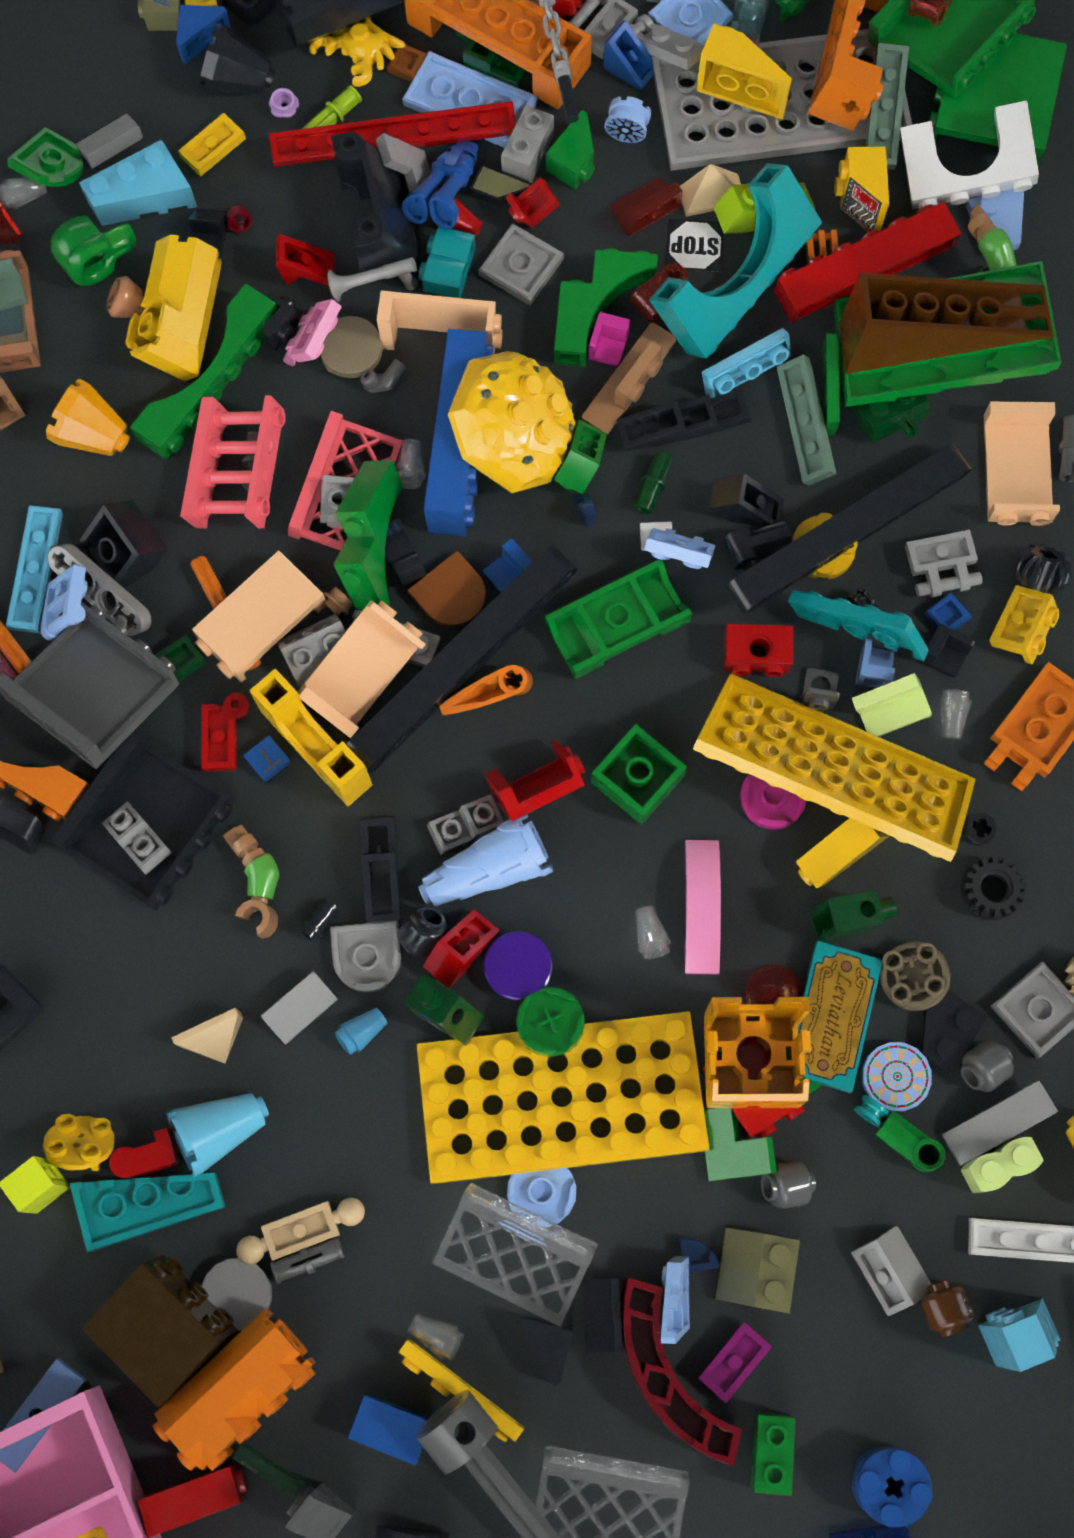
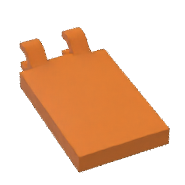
[984,662,1074,792]

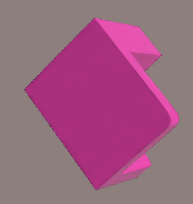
[588,312,630,367]

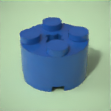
[852,1445,933,1527]

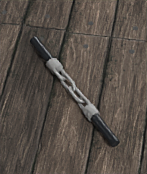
[538,0,579,123]

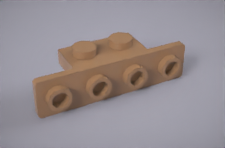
[582,323,676,435]

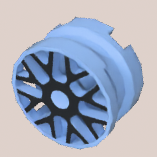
[604,96,651,143]

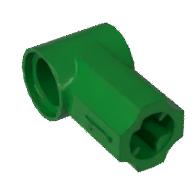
[875,1110,945,1173]

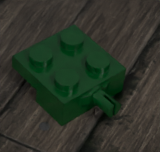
[455,31,528,88]
[840,385,929,444]

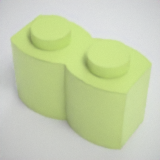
[961,1137,1043,1193]

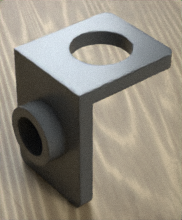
[801,668,840,711]

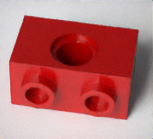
[724,624,793,677]

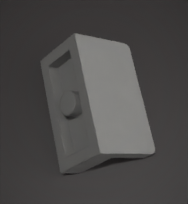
[851,1226,932,1316]

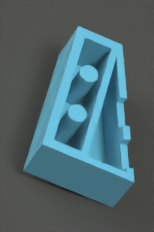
[79,140,197,226]
[978,1298,1061,1372]

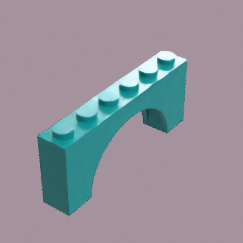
[649,163,822,359]

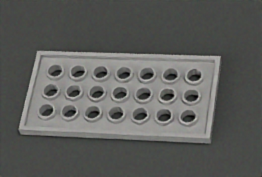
[652,29,912,171]

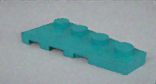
[788,590,929,662]
[69,1173,226,1252]

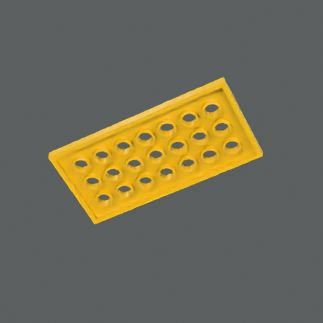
[693,673,976,862]
[417,1011,709,1185]

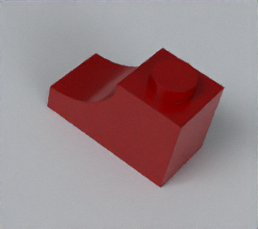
[423,909,500,989]

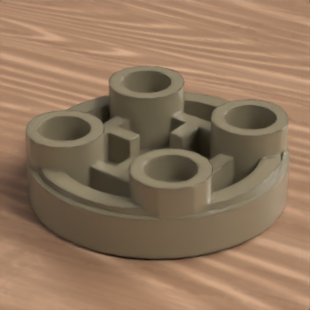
[320,316,383,378]
[880,941,951,1011]

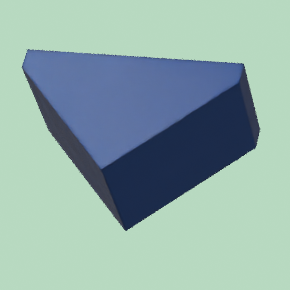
[176,5,231,64]
[603,20,653,90]

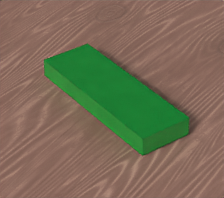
[822,333,840,435]

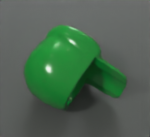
[51,215,136,286]

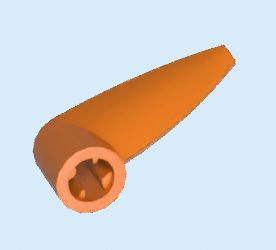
[439,665,533,715]

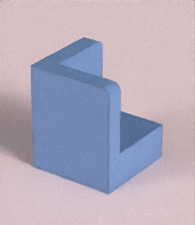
[855,638,895,688]

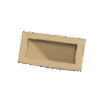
[678,164,741,217]
[171,1008,243,1063]

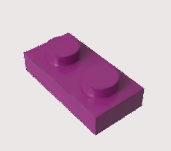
[697,1322,772,1403]

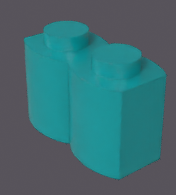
[418,227,476,298]

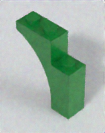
[554,248,658,367]
[333,460,403,611]

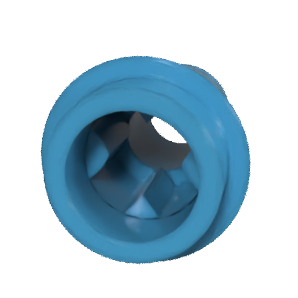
[334,1007,388,1055]

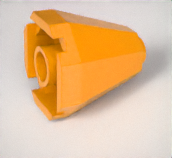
[46,378,130,456]

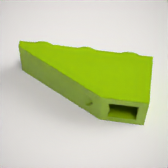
[713,182,815,234]

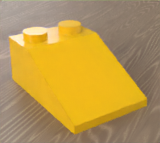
[696,24,792,120]

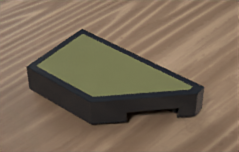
[470,164,532,206]

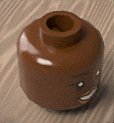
[920,1280,974,1337]

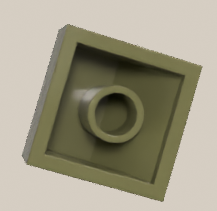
[715,1228,800,1314]

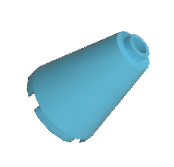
[166,1093,269,1177]

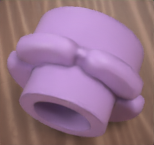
[269,88,299,118]

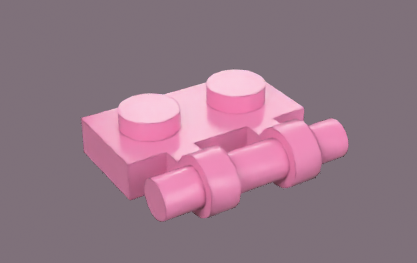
[283,299,342,366]

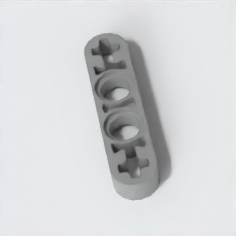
[48,543,151,636]

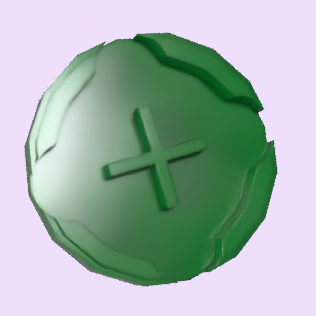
[516,987,585,1057]

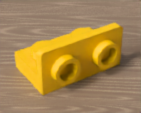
[989,585,1059,664]

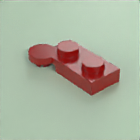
[201,693,250,772]

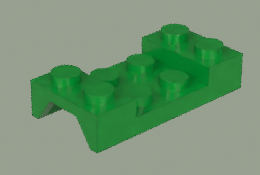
[545,559,692,680]

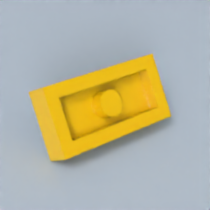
[178,113,246,177]

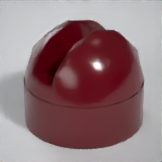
[226,204,252,233]

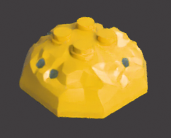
[448,351,575,494]

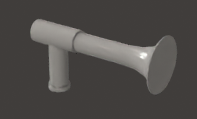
[327,257,418,302]

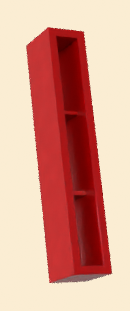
[774,202,962,323]

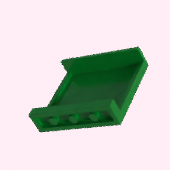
[868,0,1036,97]
[929,33,1067,165]

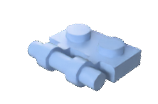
[645,528,715,569]

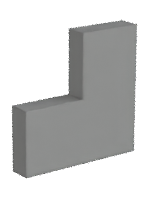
[376,133,437,193]

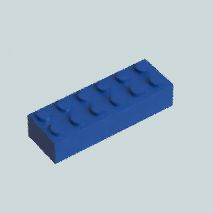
[424,328,493,537]

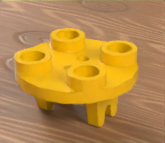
[43,1114,115,1171]

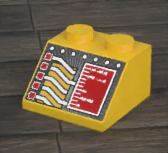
[834,146,889,232]

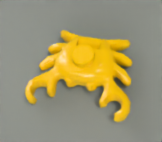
[309,19,405,87]

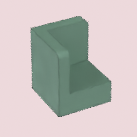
[0,258,28,311]

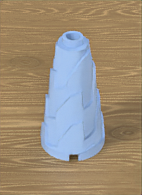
[418,814,554,907]

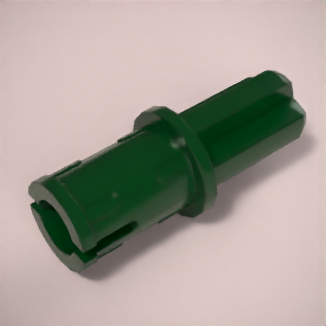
[633,451,673,515]

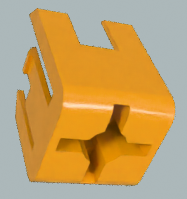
[704,997,811,1108]

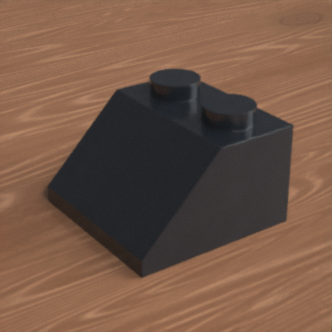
[76,500,168,596]

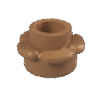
[324,587,353,616]

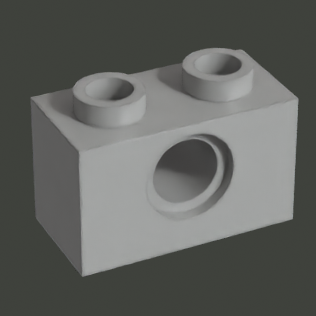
[501,105,554,183]

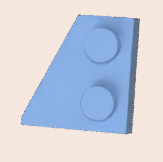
[965,189,1024,250]

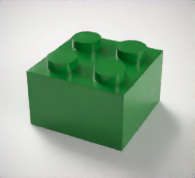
[591,724,687,825]

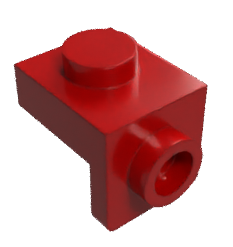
[506,177,561,228]

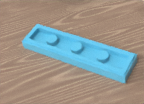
[6,505,63,634]

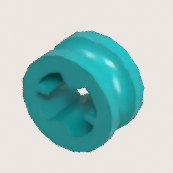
[854,1095,890,1128]

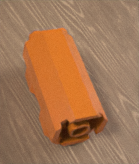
[152,1309,316,1471]

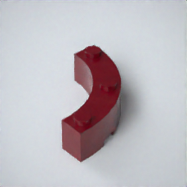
[620,1278,742,1466]

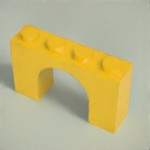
[249,668,373,807]

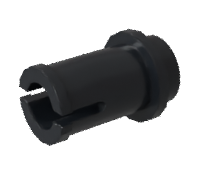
[299,897,340,942]

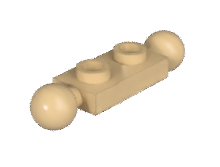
[236,1197,365,1265]

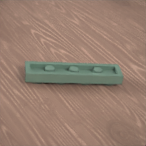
[866,43,909,170]
[777,354,837,486]

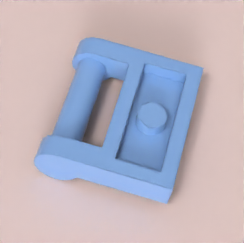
[41,564,87,641]

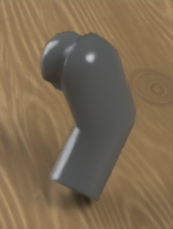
[360,359,407,393]

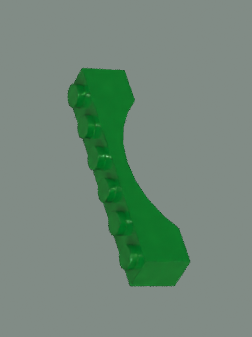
[130,283,278,460]

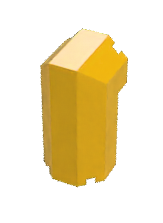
[125,235,222,382]

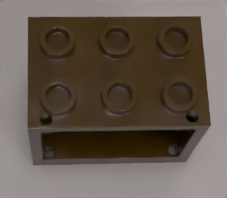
[82,1255,238,1408]

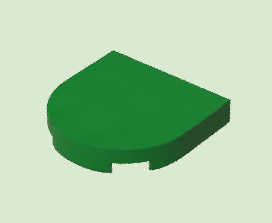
[7,127,83,187]

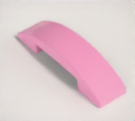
[685,840,721,975]

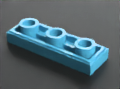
[702,328,792,399]

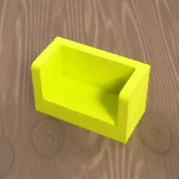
[0,1156,70,1214]

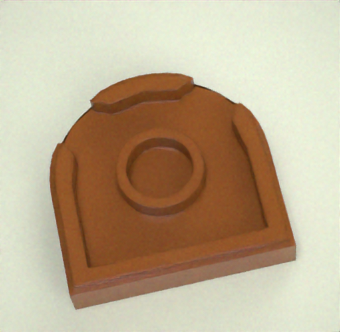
[407,551,486,627]

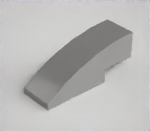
[941,1080,1058,1166]

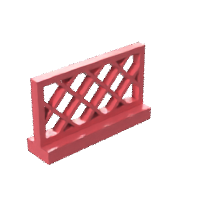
[288,411,403,551]

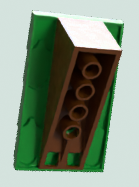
[833,261,1062,407]

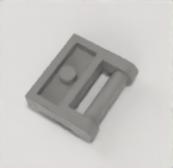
[567,0,638,60]

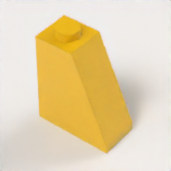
[796,818,890,888]

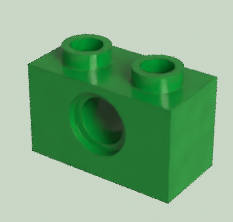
[750,1412,795,1496]

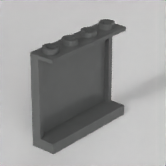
[0,602,179,769]

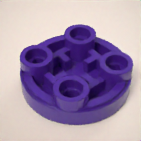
[484,931,552,1002]

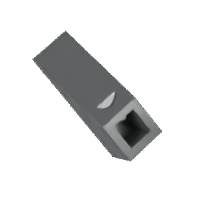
[285,1482,356,1538]

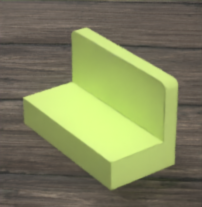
[852,673,932,737]

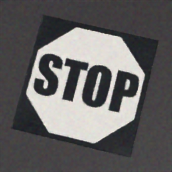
[666,219,724,272]

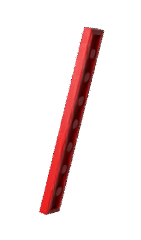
[269,101,516,167]

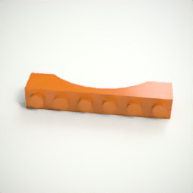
[0,761,90,822]

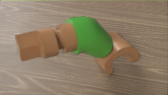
[968,203,1017,271]
[223,825,280,939]

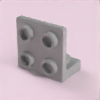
[277,614,346,706]

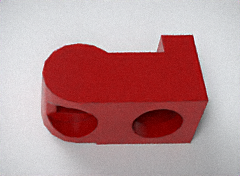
[109,1128,182,1179]

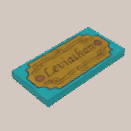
[787,941,883,1093]

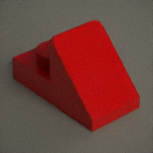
[276,234,335,286]

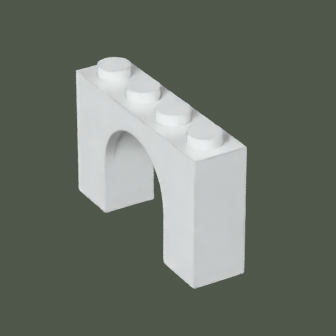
[900,100,1039,210]

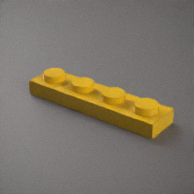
[399,1339,524,1442]

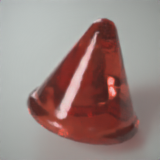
[746,965,803,1004]

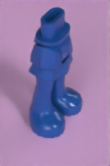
[402,141,479,229]

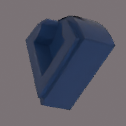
[574,492,596,526]
[677,1238,720,1273]

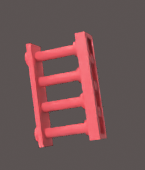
[180,395,285,529]

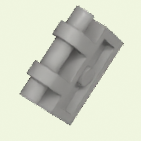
[905,530,982,598]

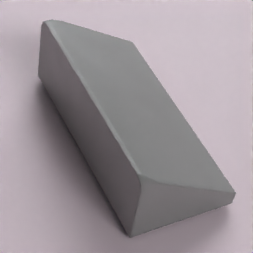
[75,113,143,169]
[261,971,338,1045]

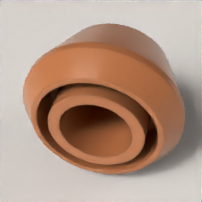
[106,276,144,318]

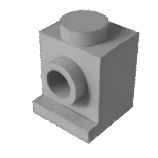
[320,475,354,528]

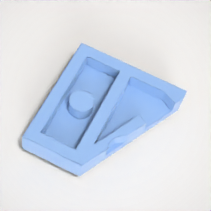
[661,1256,690,1344]

